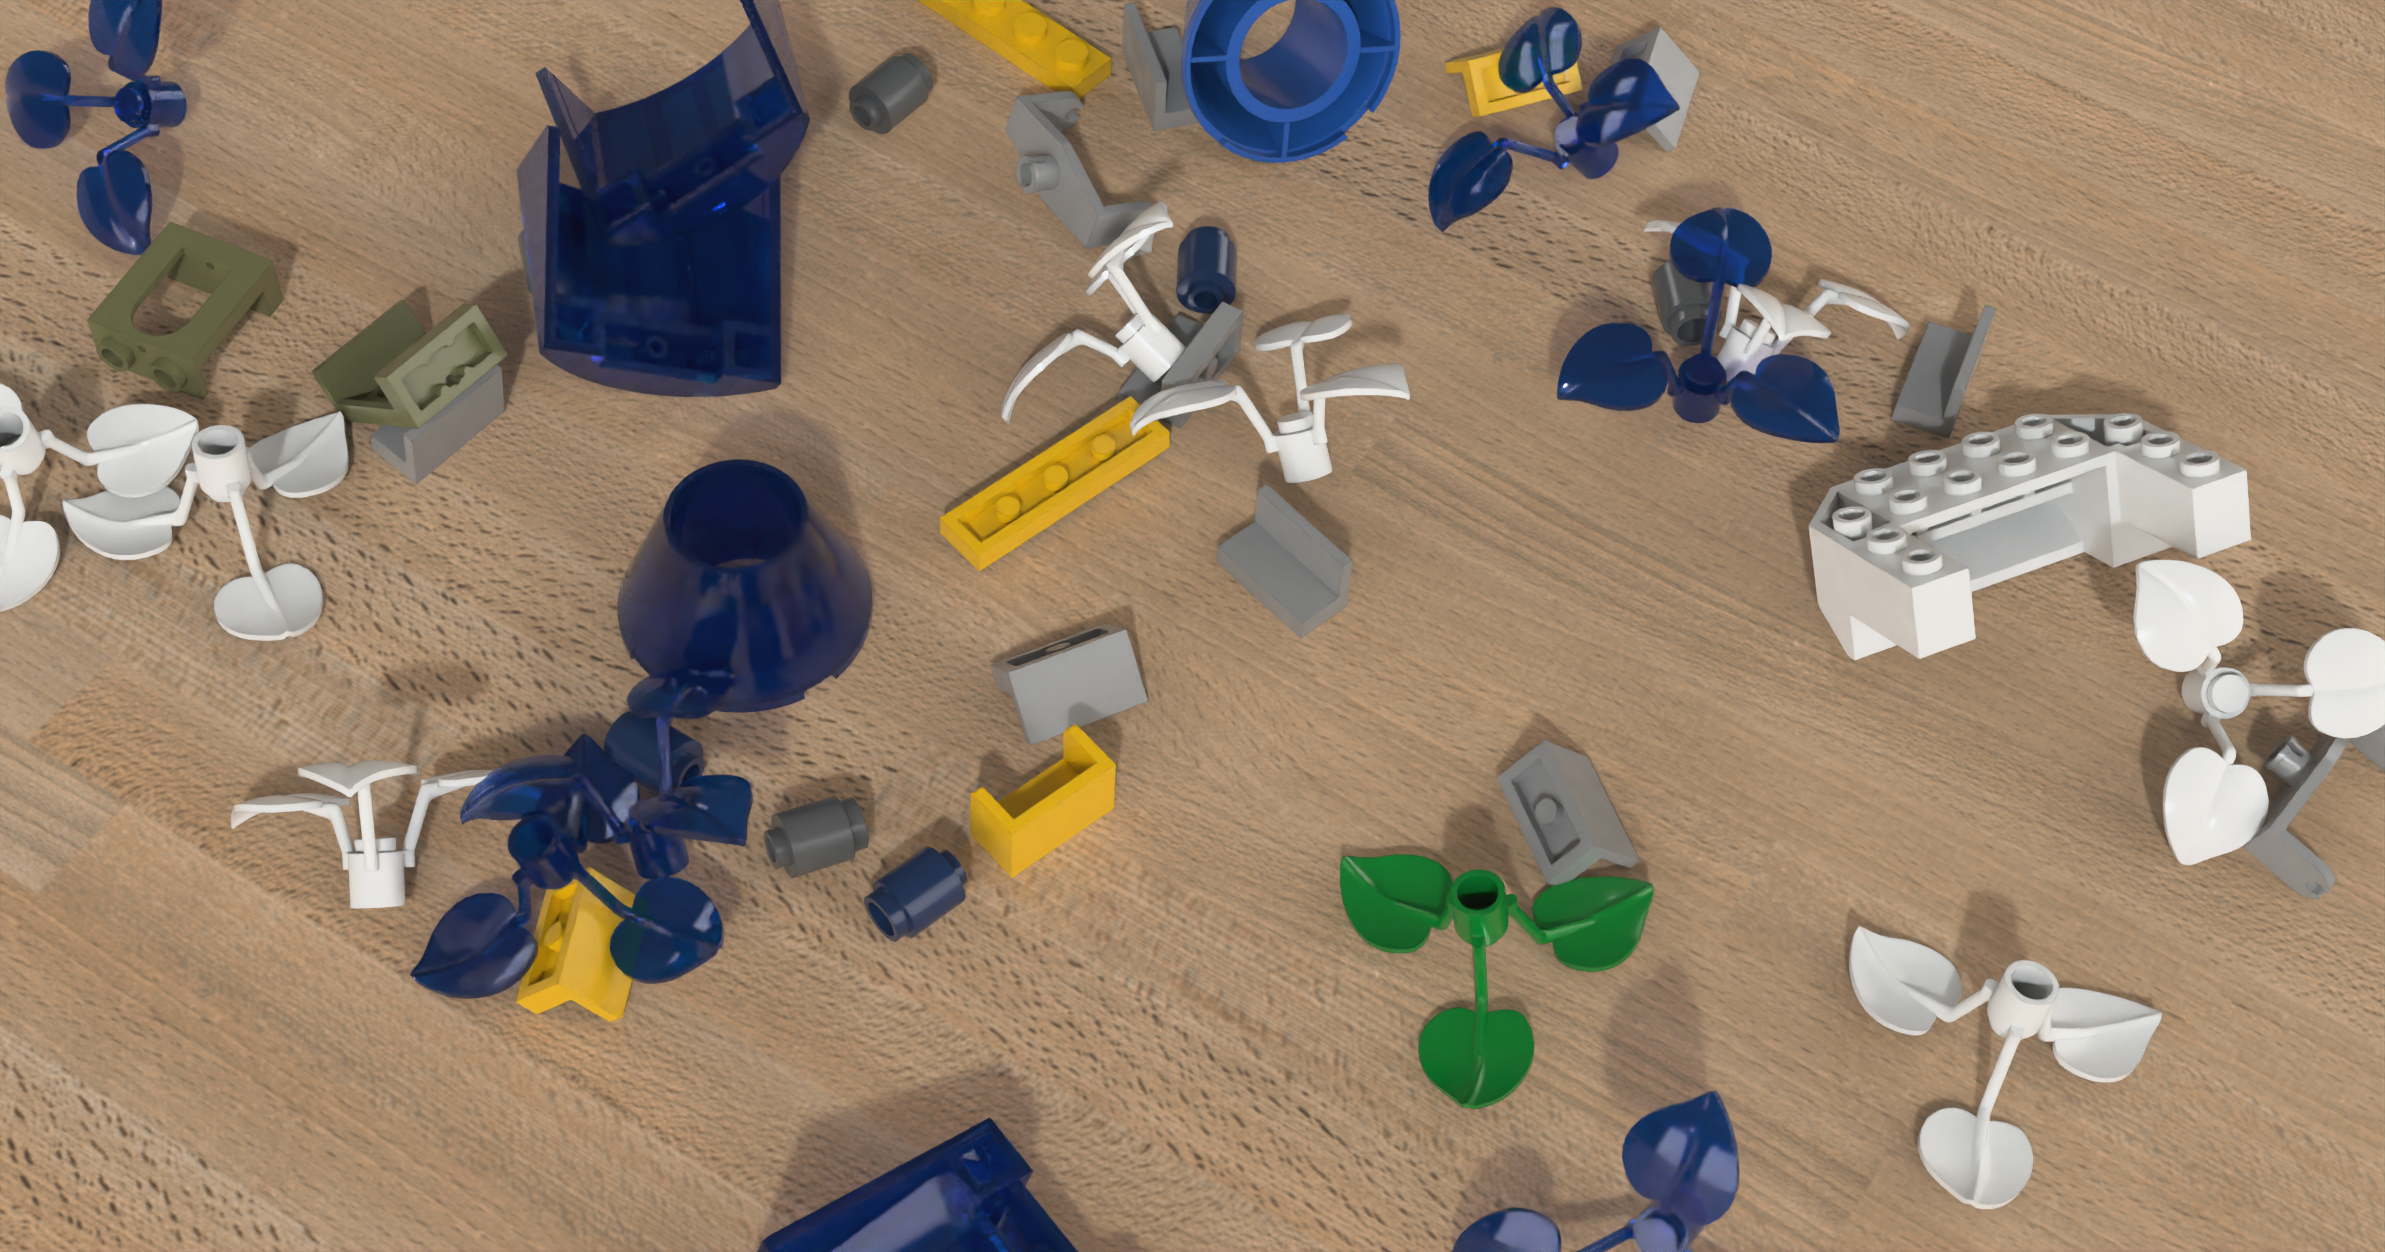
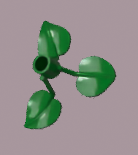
[1340,854,1654,1109]

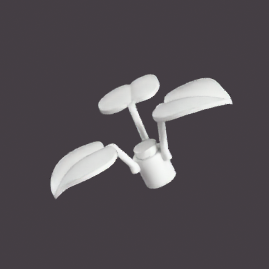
[1001,201,1186,425]
[1643,220,1910,391]
[1130,314,1410,483]
[0,383,199,612]
[62,411,349,641]
[2133,559,2385,865]
[231,760,541,909]
[1849,926,2162,1209]

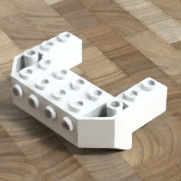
[1809,413,2251,660]

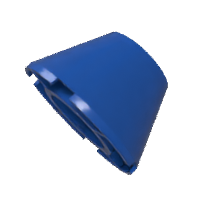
[1181,0,1401,163]

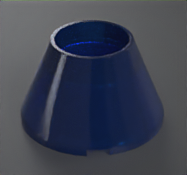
[617,459,873,713]

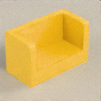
[970,724,1116,878]

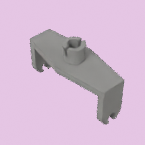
[1005,91,1153,248]
[2243,724,2385,900]

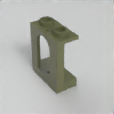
[87,222,283,400]
[311,300,508,429]

